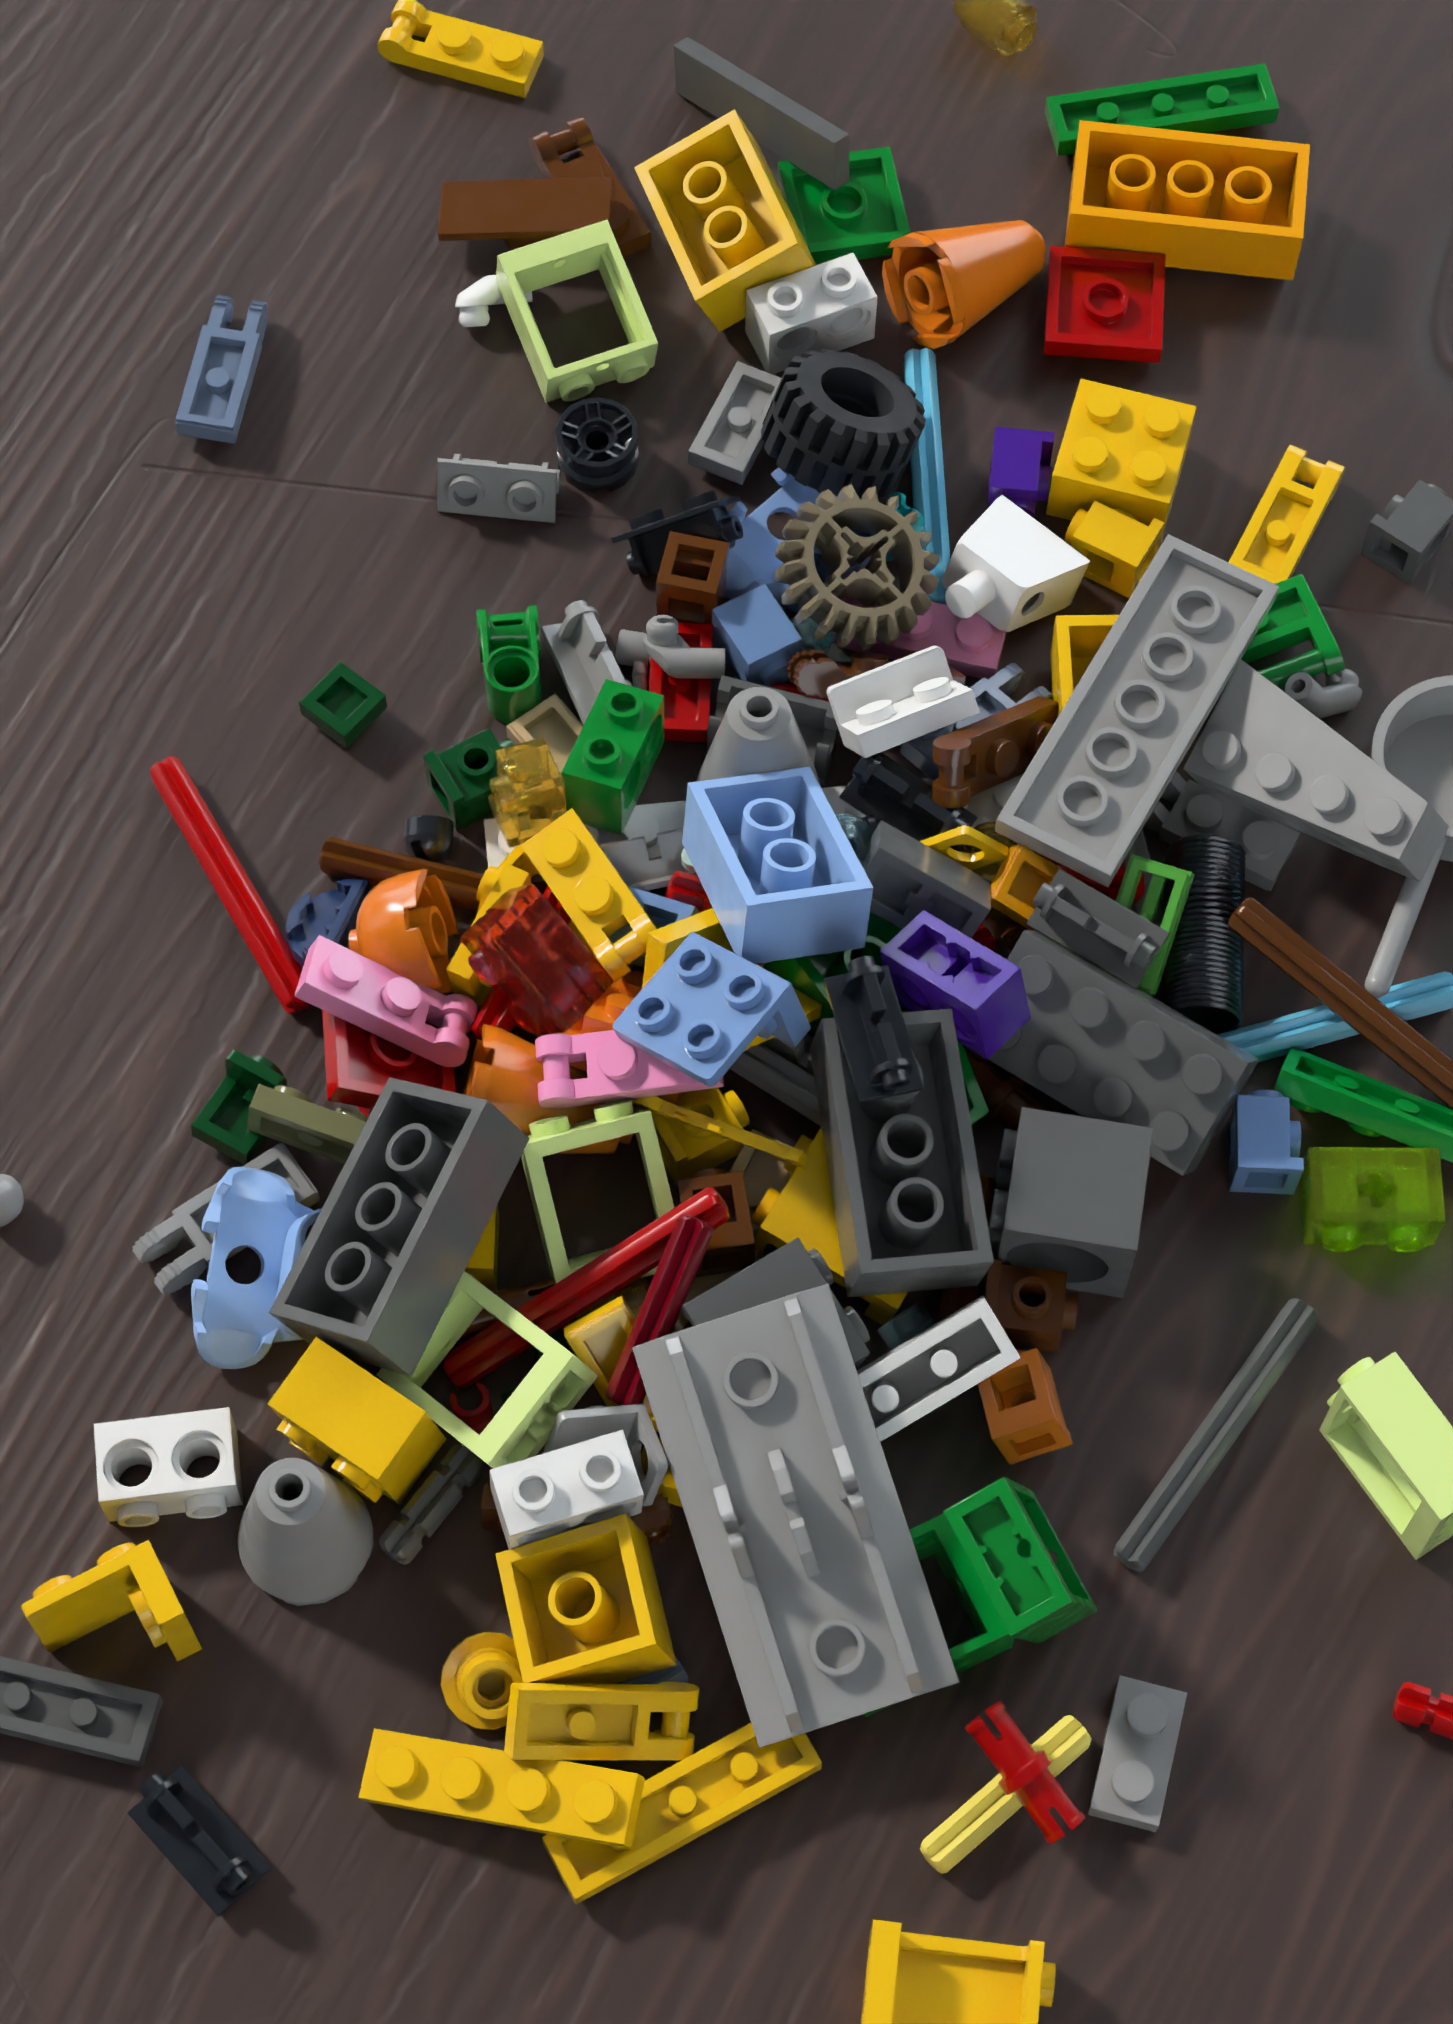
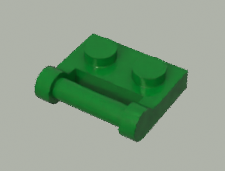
[1220,574,1345,696]

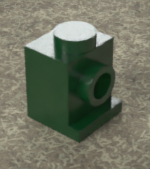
[423,728,525,831]

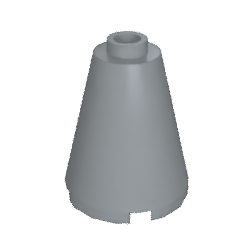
[696,687,820,785]
[237,1458,374,1606]

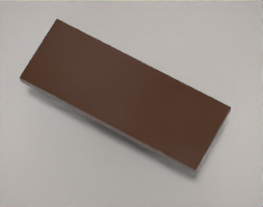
[437,176,614,249]

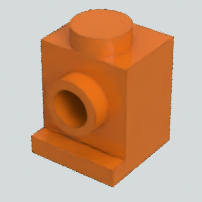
[978,1348,1073,1465]

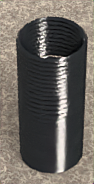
[1161,834,1246,1034]

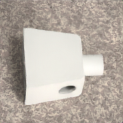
[942,495,1090,632]

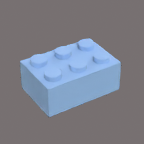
[682,767,873,964]

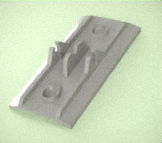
[632,1284,959,1748]

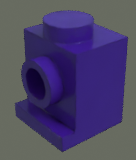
[986,427,1055,518]

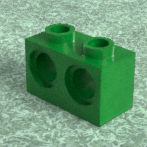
[561,679,664,835]

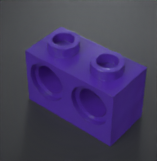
[880,910,1031,1060]

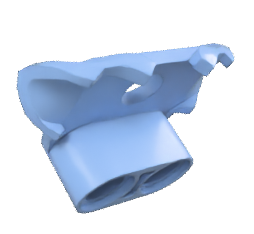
[725,468,872,613]
[191,1167,322,1369]

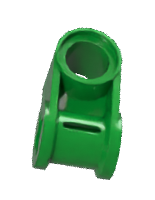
[476,605,542,724]

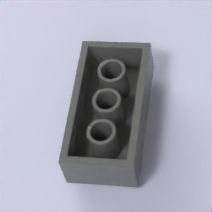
[988,930,1259,1176]
[810,1009,994,1298]
[269,1077,530,1377]

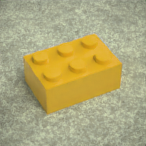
[634,109,816,332]

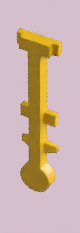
[632,1096,809,1169]

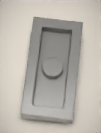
[688,361,782,485]
[1088,1675,1187,1832]

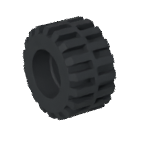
[761,349,926,499]

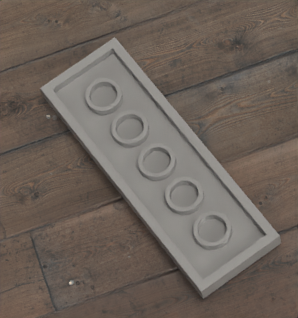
[995,534,1279,887]

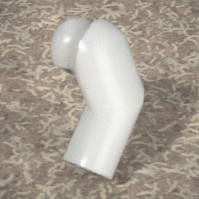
[455,275,533,327]

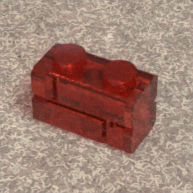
[460,884,614,1036]

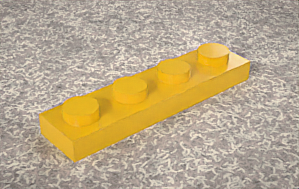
[542,1723,822,1905]
[358,1728,645,1849]

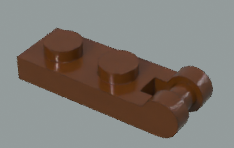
[528,116,651,257]
[932,696,1058,809]

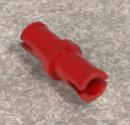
[965,1701,1085,1844]

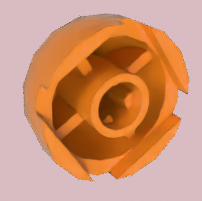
[349,869,459,994]

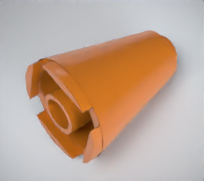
[882,220,1046,349]
[463,1024,636,1154]

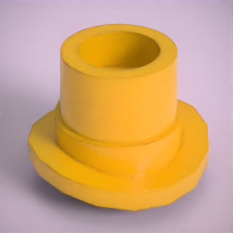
[440,1632,523,1730]

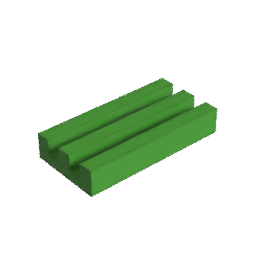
[1116,854,1195,996]

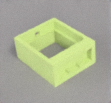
[496,220,658,403]
[521,1099,674,1284]
[376,1271,598,1469]
[1319,1352,1453,1560]

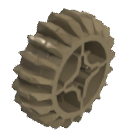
[775,484,939,651]

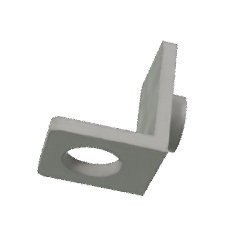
[543,1404,668,1506]

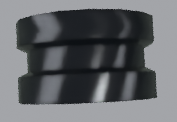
[555,397,639,493]

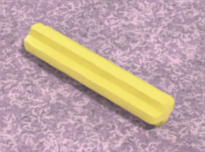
[920,1715,1092,1874]

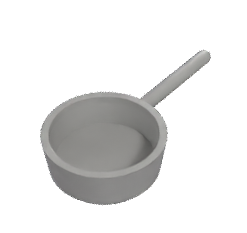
[1365,675,1453,998]

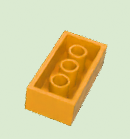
[1065,120,1310,280]

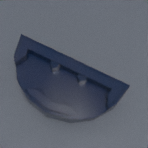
[286,879,370,966]

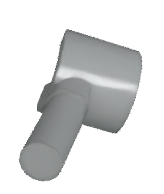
[615,629,651,691]

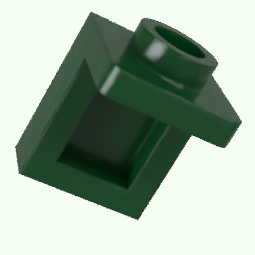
[191,1049,287,1165]

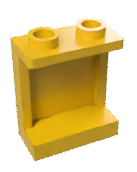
[751,1127,908,1327]
[861,1920,1056,2024]

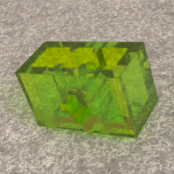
[1300,1147,1446,1252]

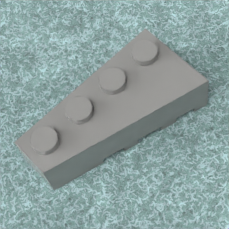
[1183,659,1449,882]

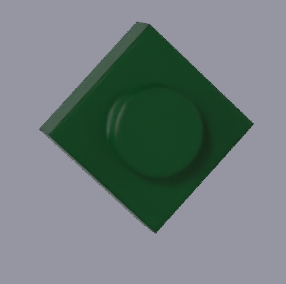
[299,661,387,748]

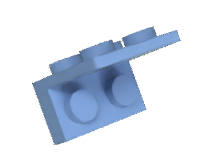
[612,931,811,1087]

